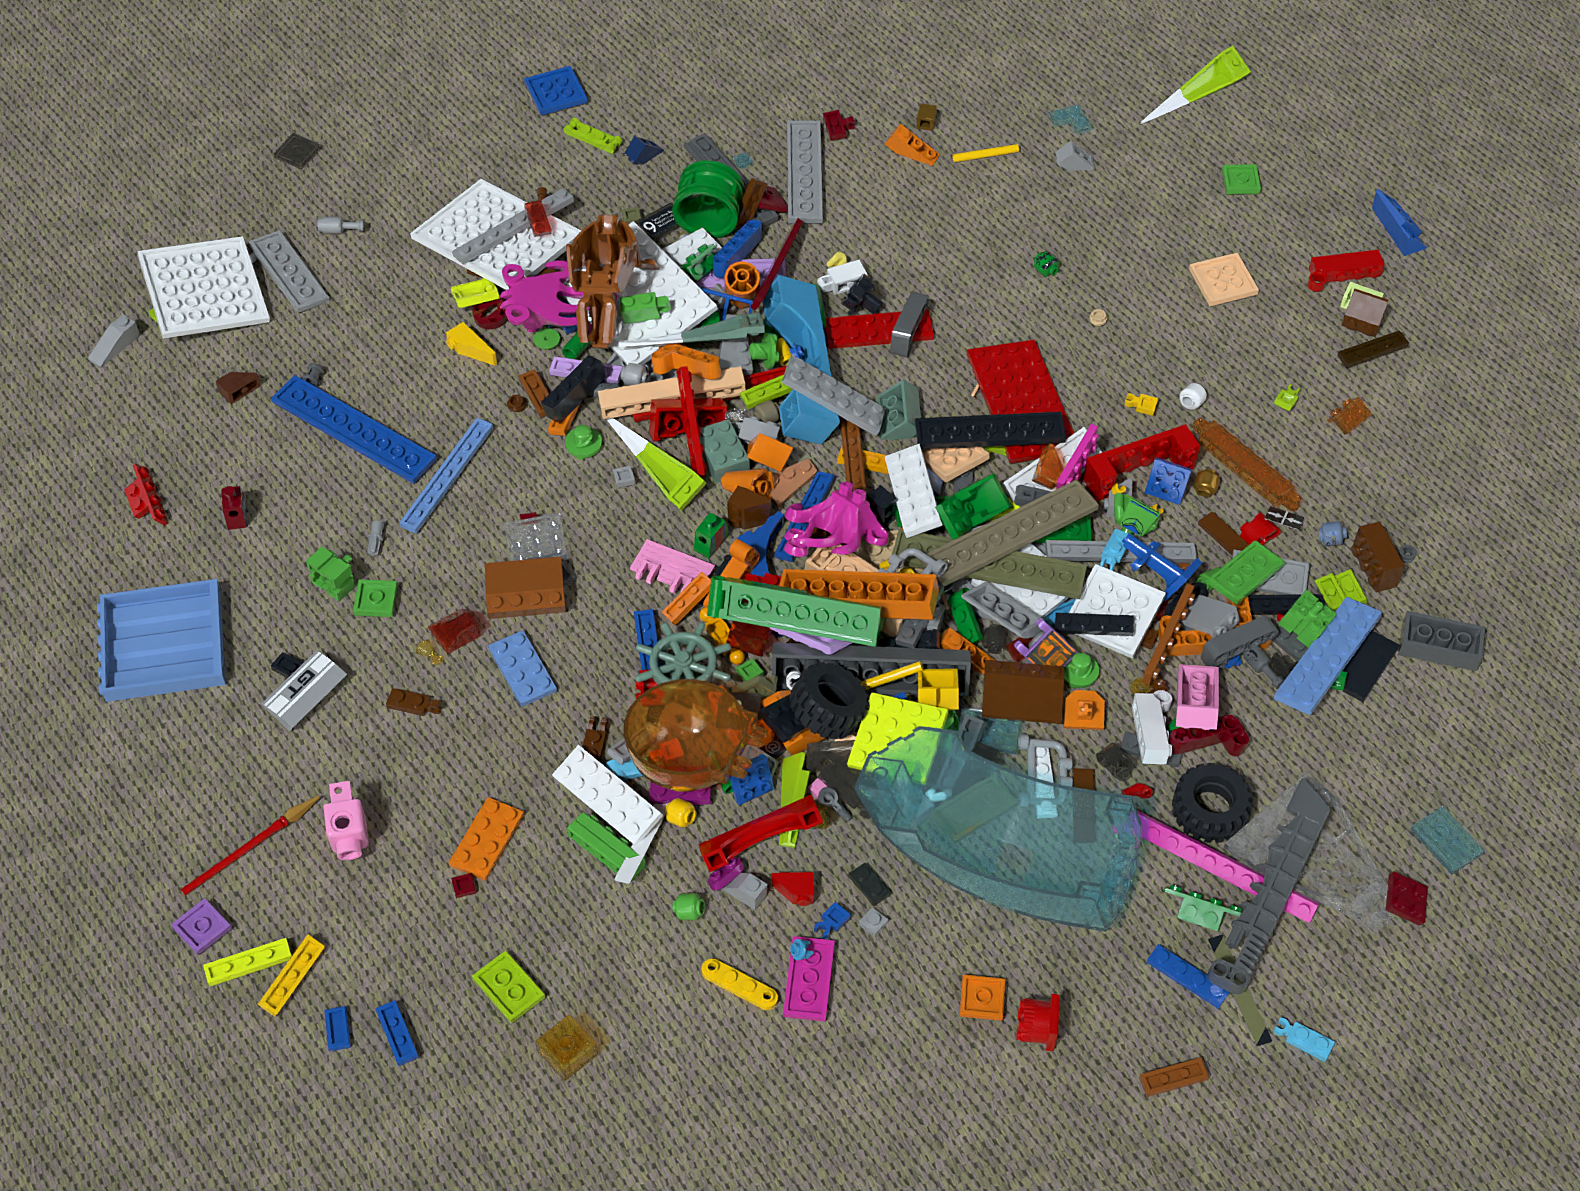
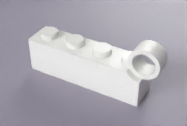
[1132,690,1172,764]

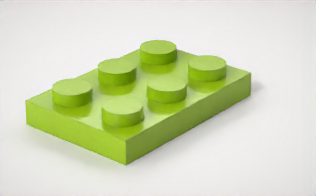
[472,950,545,1024]

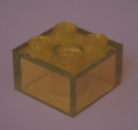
[535,1014,598,1082]

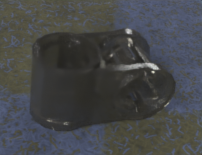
[1096,743,1133,781]

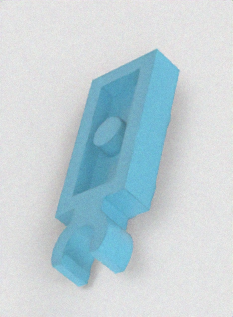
[1100,529,1133,571]
[1273,1018,1335,1062]

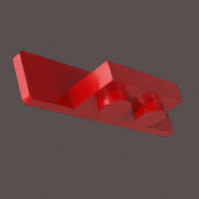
[124,463,168,525]

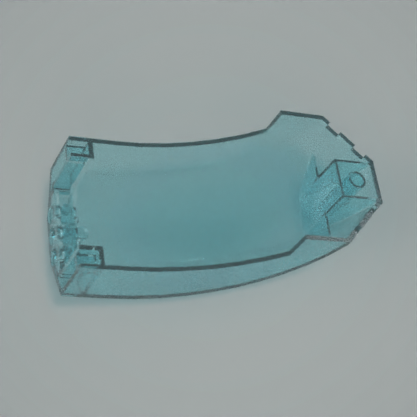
[854,726,1143,932]

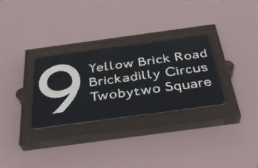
[635,202,680,241]

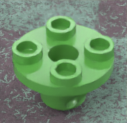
[749,333,779,369]
[565,425,602,460]
[1064,652,1099,688]

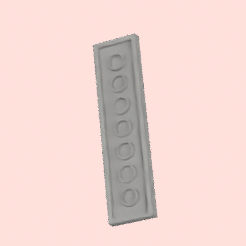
[787,121,823,223]

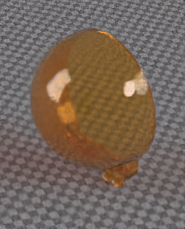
[624,679,768,792]

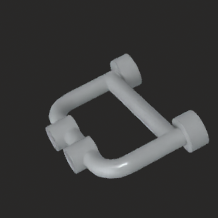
[878,548,948,576]
[1018,734,1073,807]

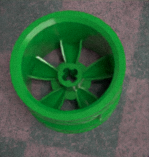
[672,160,744,238]

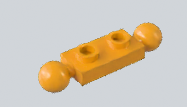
[699,607,745,665]

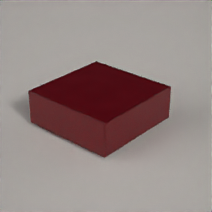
[451,873,476,898]

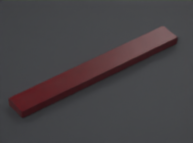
[750,218,803,310]

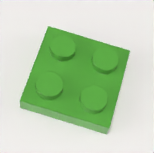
[1222,164,1261,194]
[353,579,398,617]

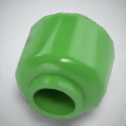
[672,893,705,921]

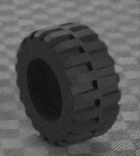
[789,662,869,739]
[1172,763,1253,843]

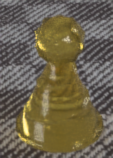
[415,639,442,665]
[814,801,830,829]

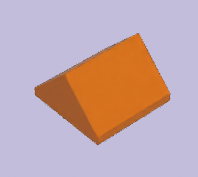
[747,433,793,472]

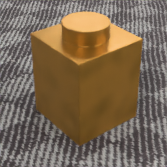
[916,103,937,131]

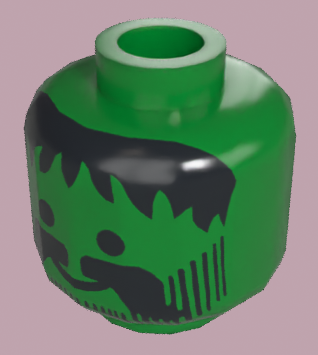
[1034,251,1059,277]

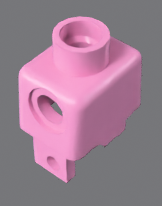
[323,781,369,860]

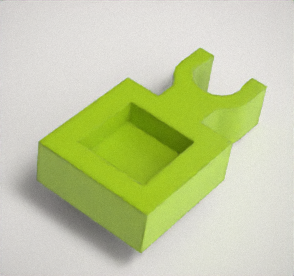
[1274,384,1300,411]

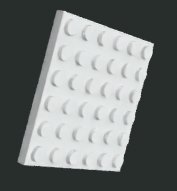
[138,236,270,338]

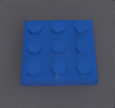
[524,66,587,115]

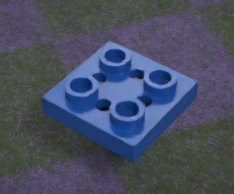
[1144,457,1192,505]
[727,754,774,805]

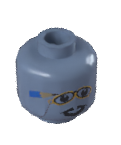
[1319,521,1347,546]

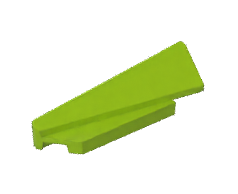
[779,752,810,848]

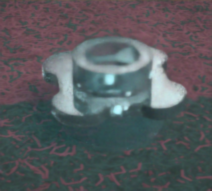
[733,153,752,169]

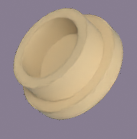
[1089,309,1107,326]

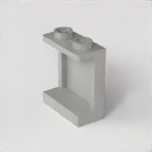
[1179,595,1240,638]

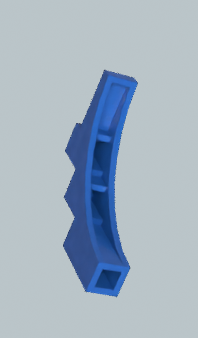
[737,511,784,577]

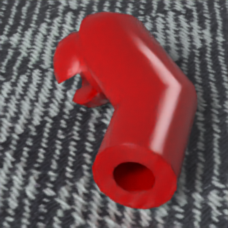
[1121,783,1153,799]

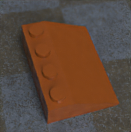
[485,557,566,619]

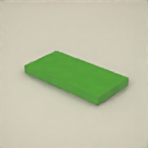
[1207,540,1285,605]

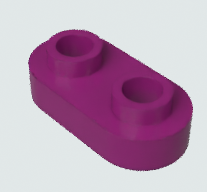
[707,858,744,891]

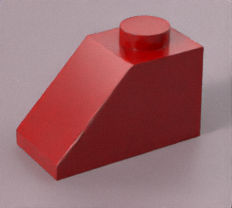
[772,872,814,906]

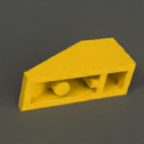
[446,322,497,365]

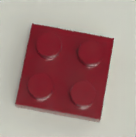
[1386,871,1428,925]

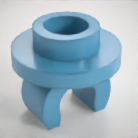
[790,939,813,960]

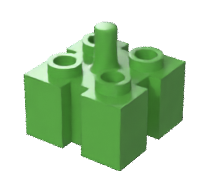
[306,546,355,602]
[1278,589,1337,648]

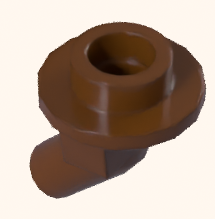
[1147,677,1169,694]

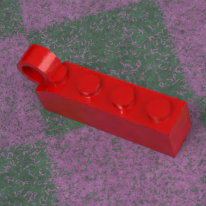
[1307,249,1385,292]

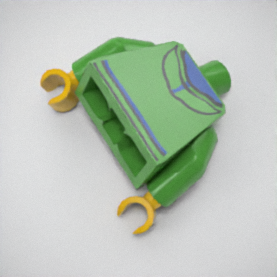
[1111,483,1164,537]

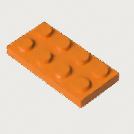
[448,797,524,881]

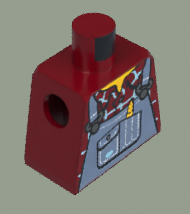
[221,486,247,530]

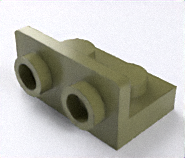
[731,675,778,705]

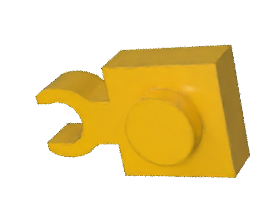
[1124,393,1158,416]

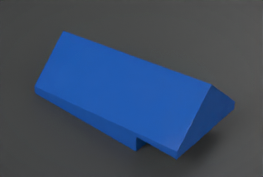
[1372,189,1427,256]

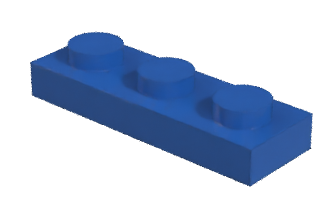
[375,1000,418,1066]

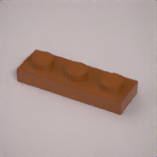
[518,369,549,418]
[1139,1057,1209,1097]

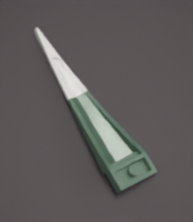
[619,313,765,347]

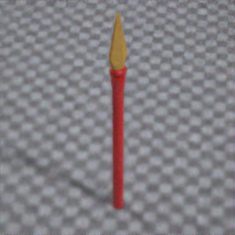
[180,796,320,896]

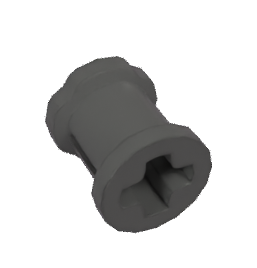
[302,363,323,387]

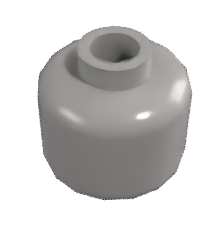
[621,363,649,386]

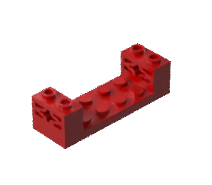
[1083,424,1200,502]

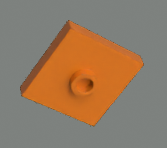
[959,975,1005,1021]

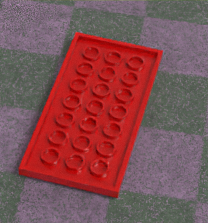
[966,340,1074,463]

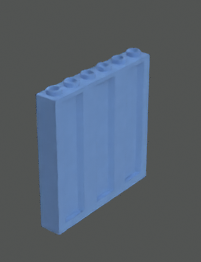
[97,579,225,702]

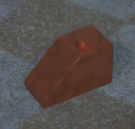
[216,372,261,405]

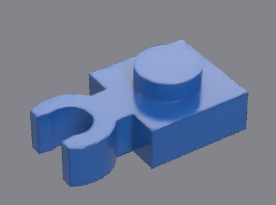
[814,902,851,939]

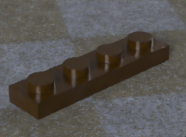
[1337,330,1409,369]

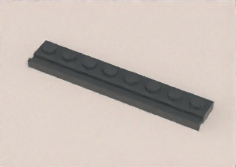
[684,133,778,227]

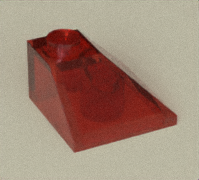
[428,609,481,655]

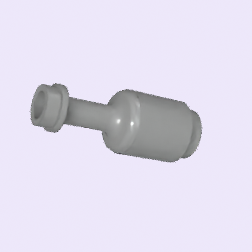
[318,216,365,234]

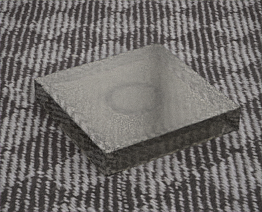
[273,133,321,169]

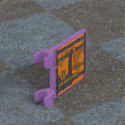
[1014,618,1078,667]

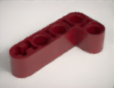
[1168,715,1249,757]

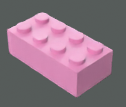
[1176,664,1219,730]

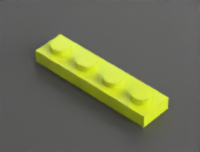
[203,938,292,987]

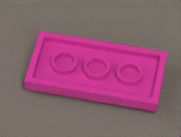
[1056,424,1099,489]
[783,936,835,1022]

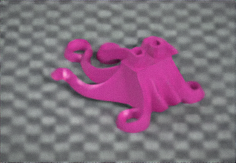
[500,261,617,333]
[784,481,889,557]

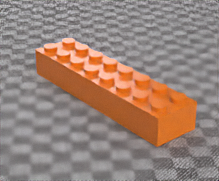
[779,569,939,620]

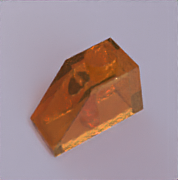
[1032,444,1064,490]

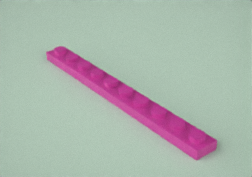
[1123,808,1319,923]

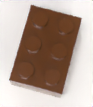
[1351,521,1405,592]

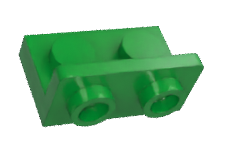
[682,243,715,282]

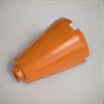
[721,469,774,499]

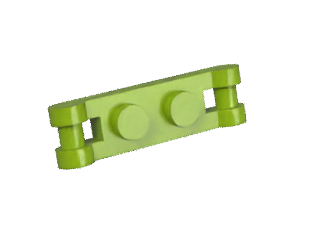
[563,117,623,154]

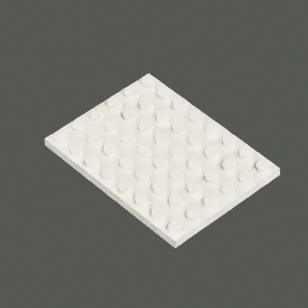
[410,179,581,290]
[562,221,718,365]

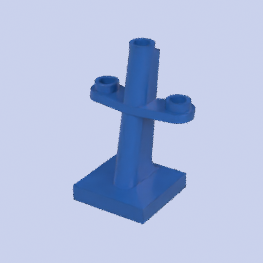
[1122,533,1202,601]

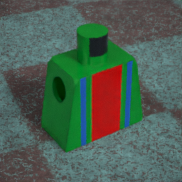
[693,513,729,559]

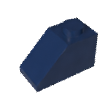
[625,136,664,164]

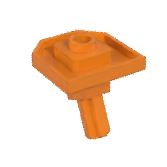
[1064,690,1105,730]

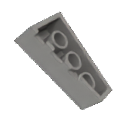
[717,314,753,376]

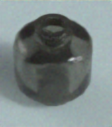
[982,624,1009,654]

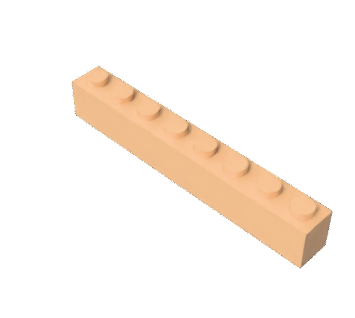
[598,366,746,419]

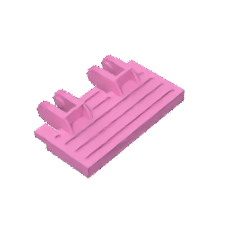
[630,539,715,593]

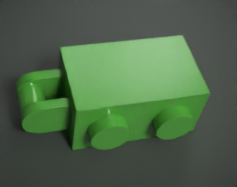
[620,292,671,324]

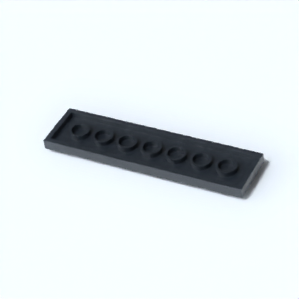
[915,412,1066,449]

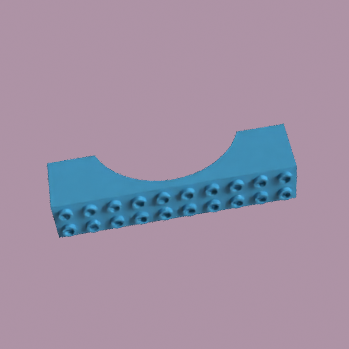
[762,275,840,444]

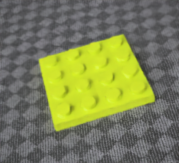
[847,693,949,785]

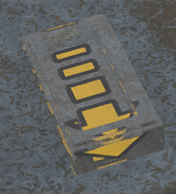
[725,408,748,421]

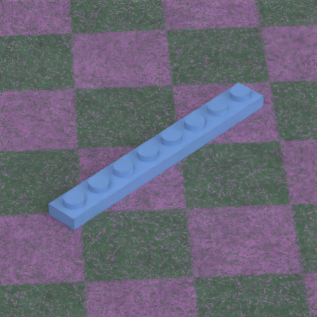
[399,418,493,534]

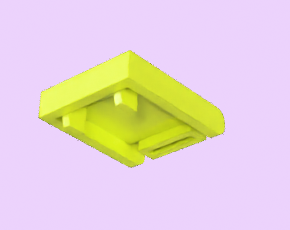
[451,278,499,308]

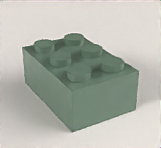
[699,419,749,483]

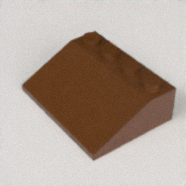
[982,660,1064,724]

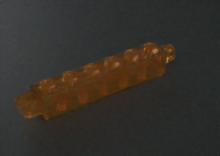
[1192,417,1301,511]

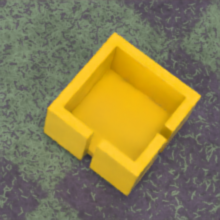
[918,669,959,711]

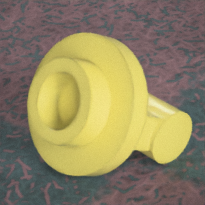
[827,252,847,268]

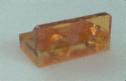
[1327,397,1372,435]

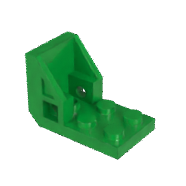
[935,473,1012,539]

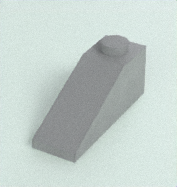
[88,314,140,368]

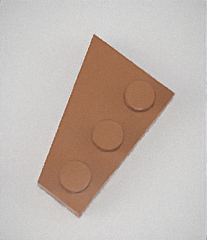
[769,458,818,509]

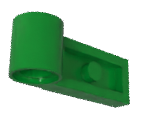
[948,587,983,644]

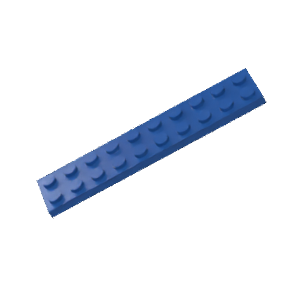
[271,375,437,484]

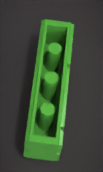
[567,812,646,881]

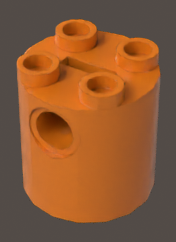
[724,261,760,309]

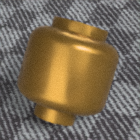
[1193,468,1220,497]

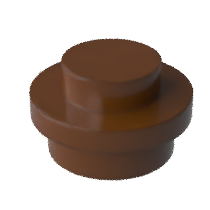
[507,395,525,412]

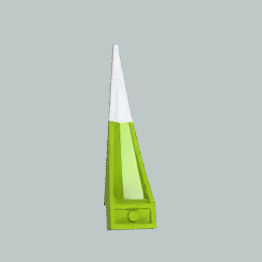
[1141,45,1251,124]
[606,418,706,511]

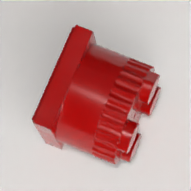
[1016,993,1060,1052]

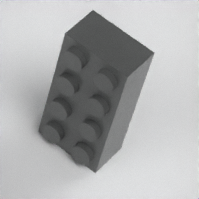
[1398,611,1485,671]

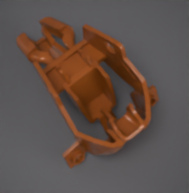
[566,215,660,349]

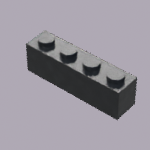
[541,355,607,424]

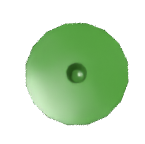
[533,328,560,349]

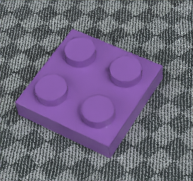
[171,898,232,955]

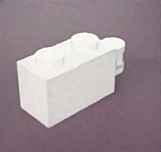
[817,260,867,295]

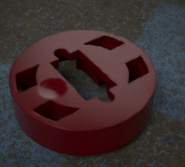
[472,298,507,330]

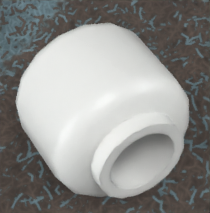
[1179,383,1207,410]

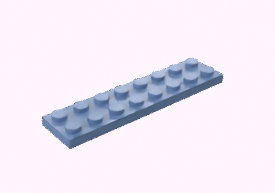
[1274,597,1382,715]

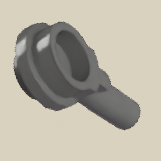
[818,787,852,822]

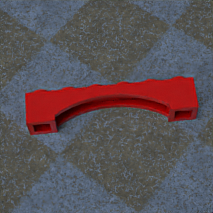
[698,795,823,872]

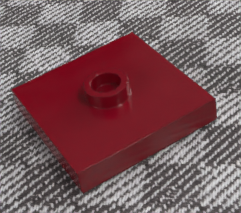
[745,183,788,213]

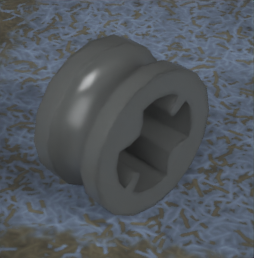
[1398,544,1416,563]

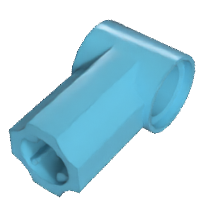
[606,757,648,783]

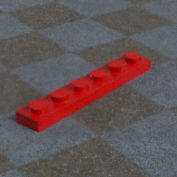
[676,366,706,477]

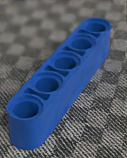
[713,220,762,278]

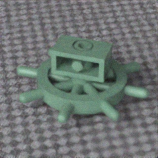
[635,622,731,704]

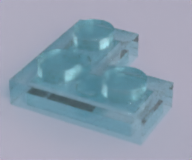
[1048,104,1092,135]

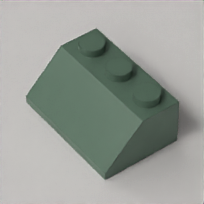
[877,379,921,440]

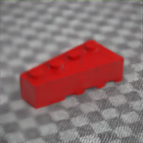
[649,398,727,442]

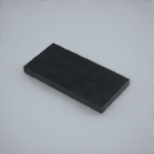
[1342,630,1400,703]

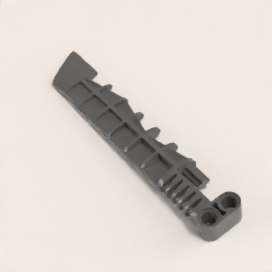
[1207,778,1330,995]

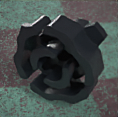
[841,274,882,316]

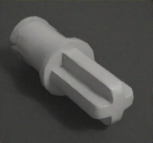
[367,521,384,557]

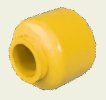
[665,798,696,828]

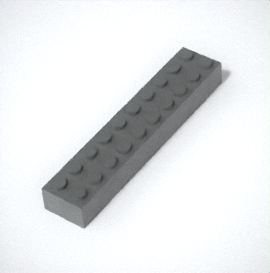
[772,642,971,696]

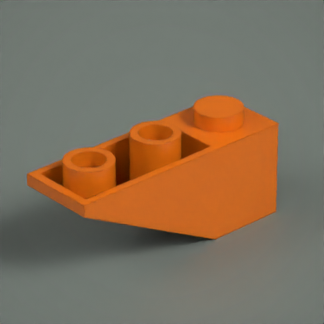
[885,124,940,166]
[940,628,995,674]

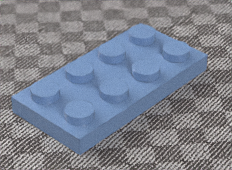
[488,630,557,707]

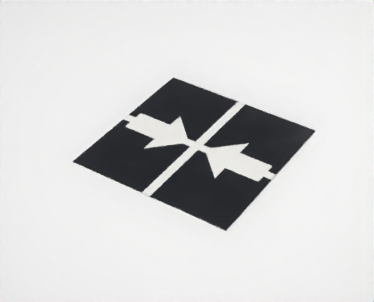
[1264,506,1304,530]

